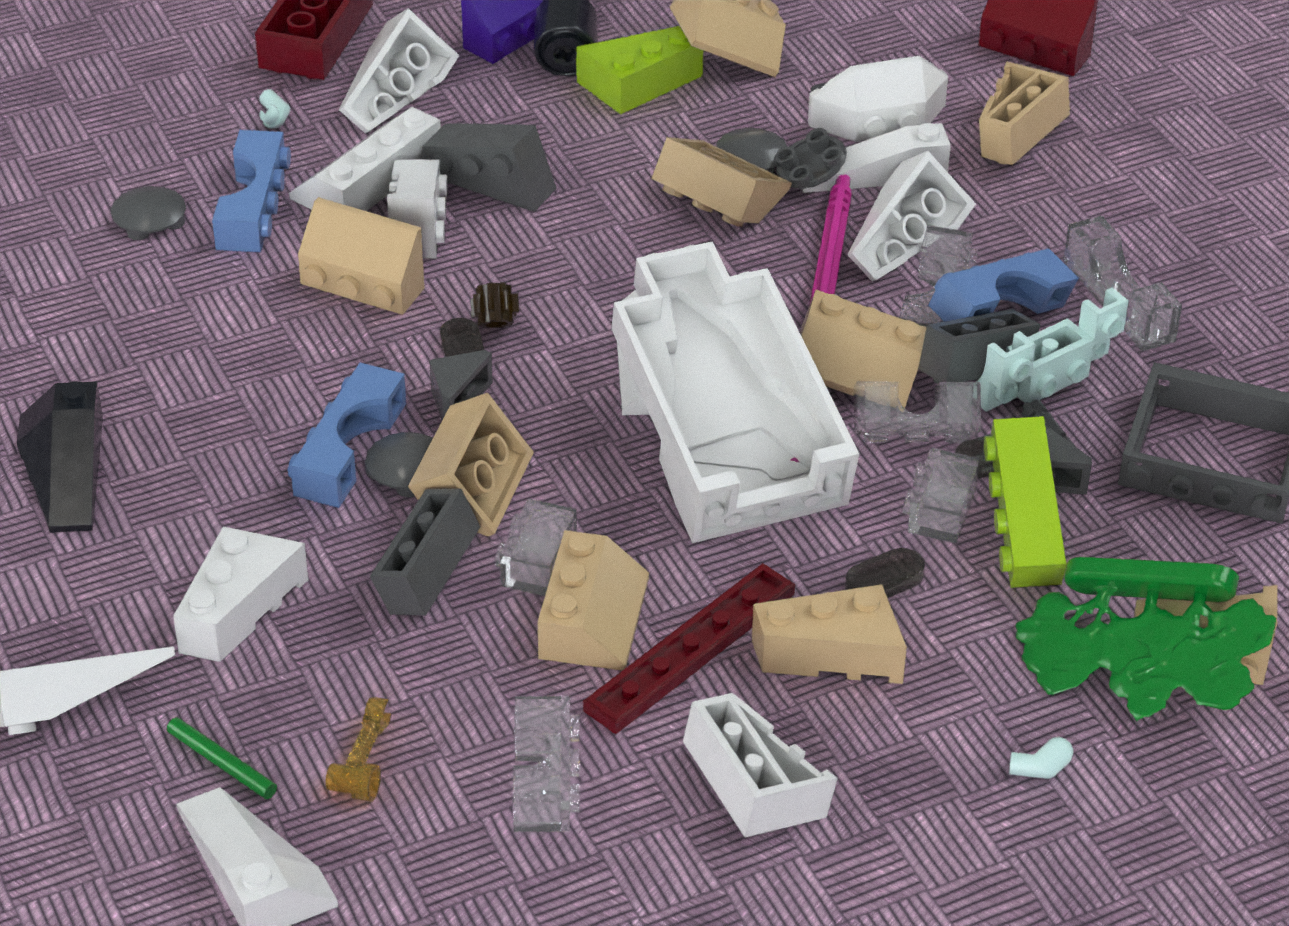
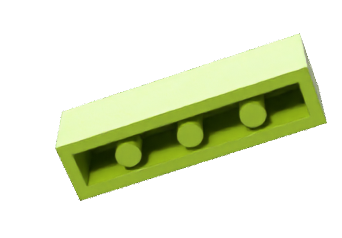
[984,416,1066,588]

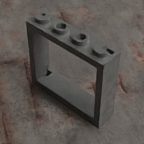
[1118,362,1289,524]

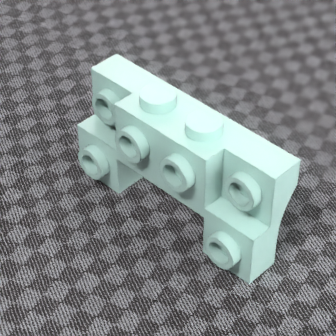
[971,287,1129,412]

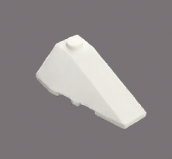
[339,9,460,134]
[802,123,951,193]
[847,151,976,282]
[0,646,175,735]
[176,787,338,926]

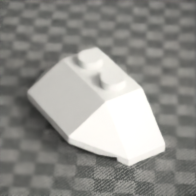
[808,56,948,142]

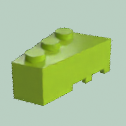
[576,26,704,114]

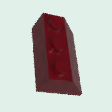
[978,0,1098,76]

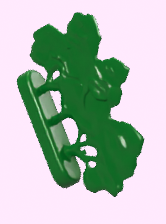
[1015,557,1277,721]

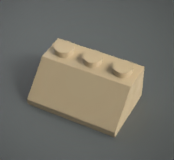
[669,0,786,77]
[651,137,792,227]
[298,197,424,315]
[800,290,926,413]
[408,393,534,536]
[538,530,649,671]

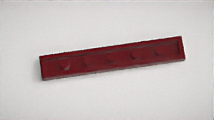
[583,563,795,735]

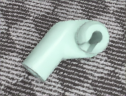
[259,89,290,129]
[1009,737,1073,779]

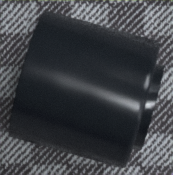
[534,0,597,76]

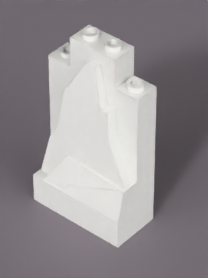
[612,241,859,543]

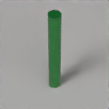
[166,717,277,800]

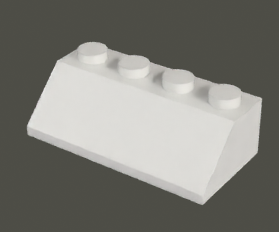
[289,107,441,211]

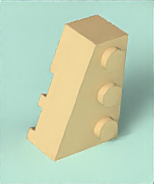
[979,62,1070,165]
[752,584,907,684]

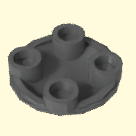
[716,127,787,174]
[775,128,847,189]
[110,186,186,240]
[365,432,433,497]

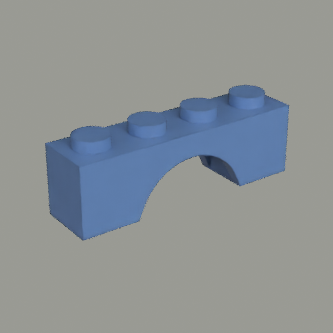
[212,130,291,252]
[928,248,1079,322]
[288,363,406,508]

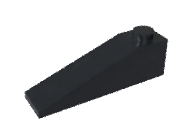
[17,381,103,533]

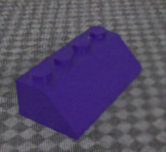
[461,0,543,64]

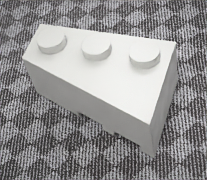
[387,159,448,258]
[173,527,308,662]
[683,693,838,838]

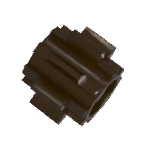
[470,282,520,328]

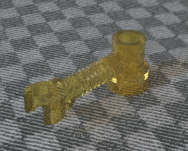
[325,697,392,802]

